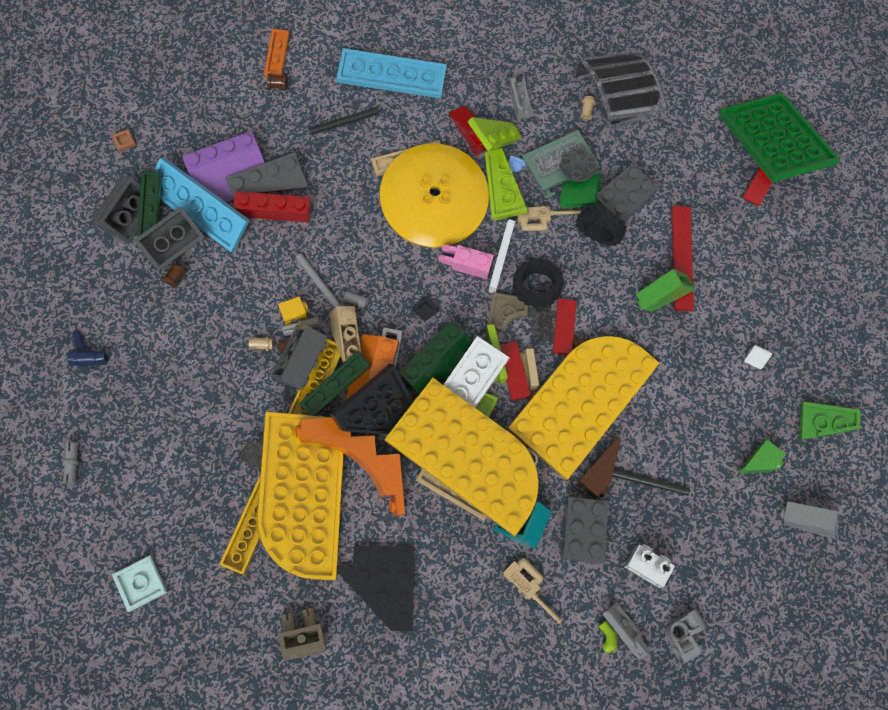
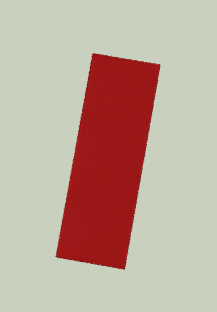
[552,298,577,355]
[500,342,531,401]

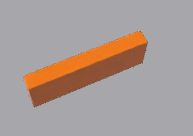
[264,29,290,77]

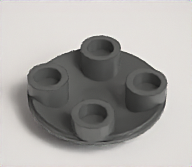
[560,148,597,182]

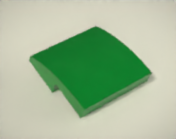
[559,174,602,209]

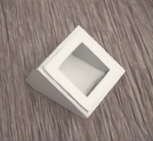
[744,345,772,369]

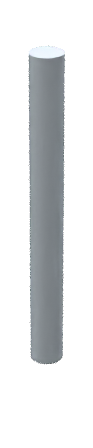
[296,253,342,309]

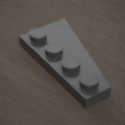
[225,152,308,196]

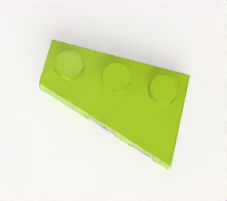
[467,117,522,151]

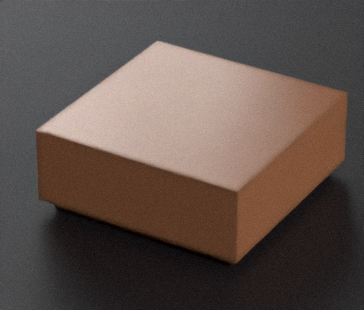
[112,129,137,153]

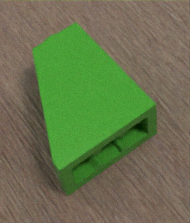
[636,269,696,312]

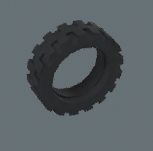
[576,206,627,246]
[513,259,564,308]

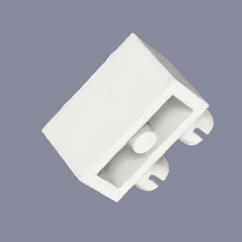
[624,544,675,588]

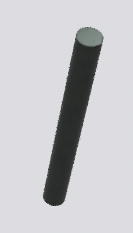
[309,107,379,135]
[612,469,690,496]

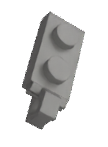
[603,602,651,659]

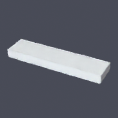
[489,220,515,293]

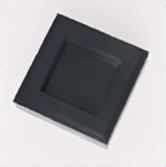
[412,296,439,323]

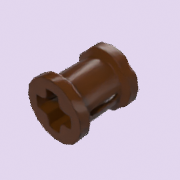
[267,73,288,91]
[162,263,186,288]

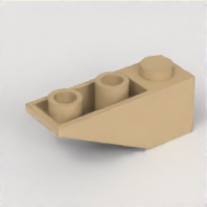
[329,306,361,362]

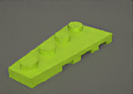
[485,148,529,221]

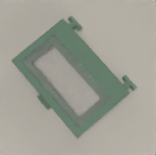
[522,130,601,199]

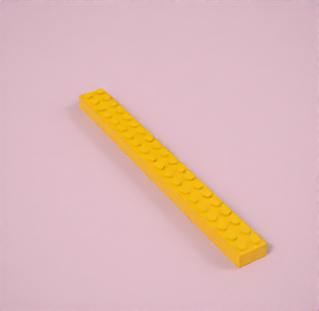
[219,339,341,575]

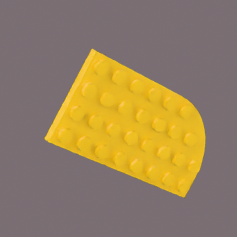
[507,336,659,480]
[385,378,538,537]
[257,412,343,580]

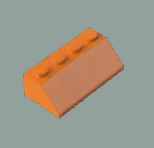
[345,334,399,401]

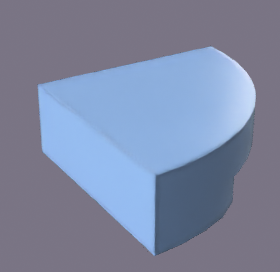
[508,155,526,173]

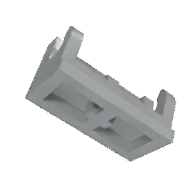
[509,78,534,119]

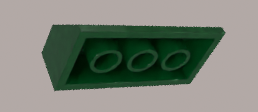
[398,320,473,396]

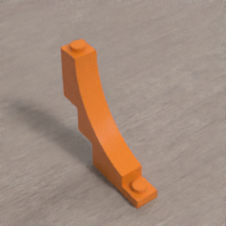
[295,418,405,517]

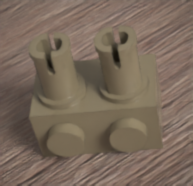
[279,608,326,661]

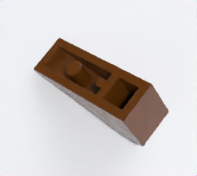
[577,438,621,499]

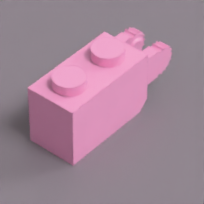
[438,245,494,279]

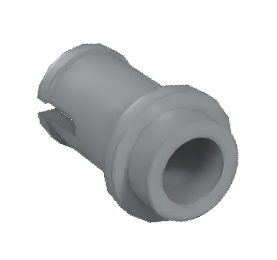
[343,291,369,309]

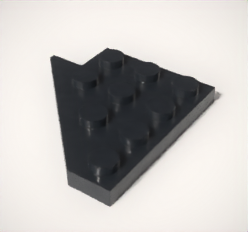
[330,364,413,434]
[337,546,414,632]

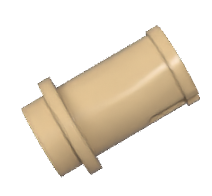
[580,96,596,120]
[249,336,274,351]

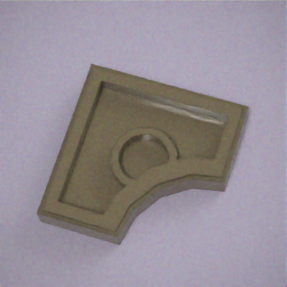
[487,292,529,332]

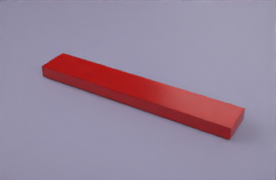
[671,206,694,312]

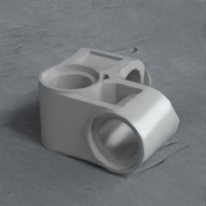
[665,608,707,664]

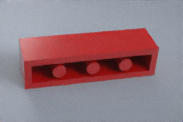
[233,191,312,223]

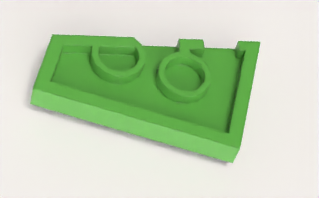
[799,402,861,441]

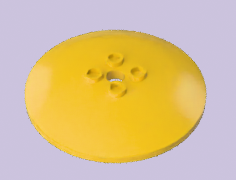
[380,143,489,248]

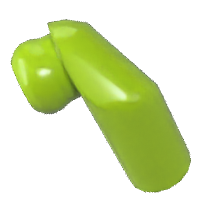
[598,620,618,653]

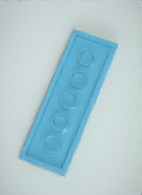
[337,48,447,99]
[154,157,250,252]

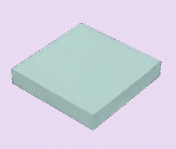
[112,555,168,612]

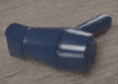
[67,330,108,367]

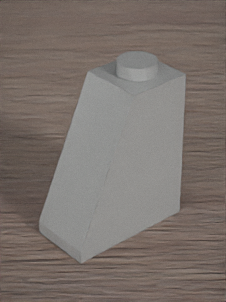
[781,501,839,540]

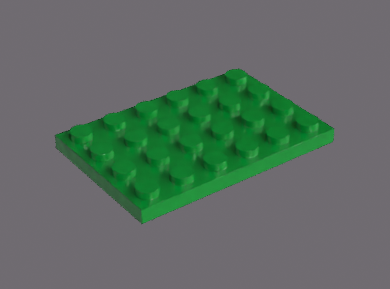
[718,93,840,182]

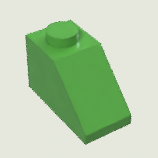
[739,439,786,474]

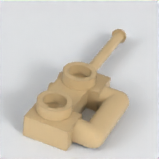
[517,206,582,231]
[503,558,562,624]

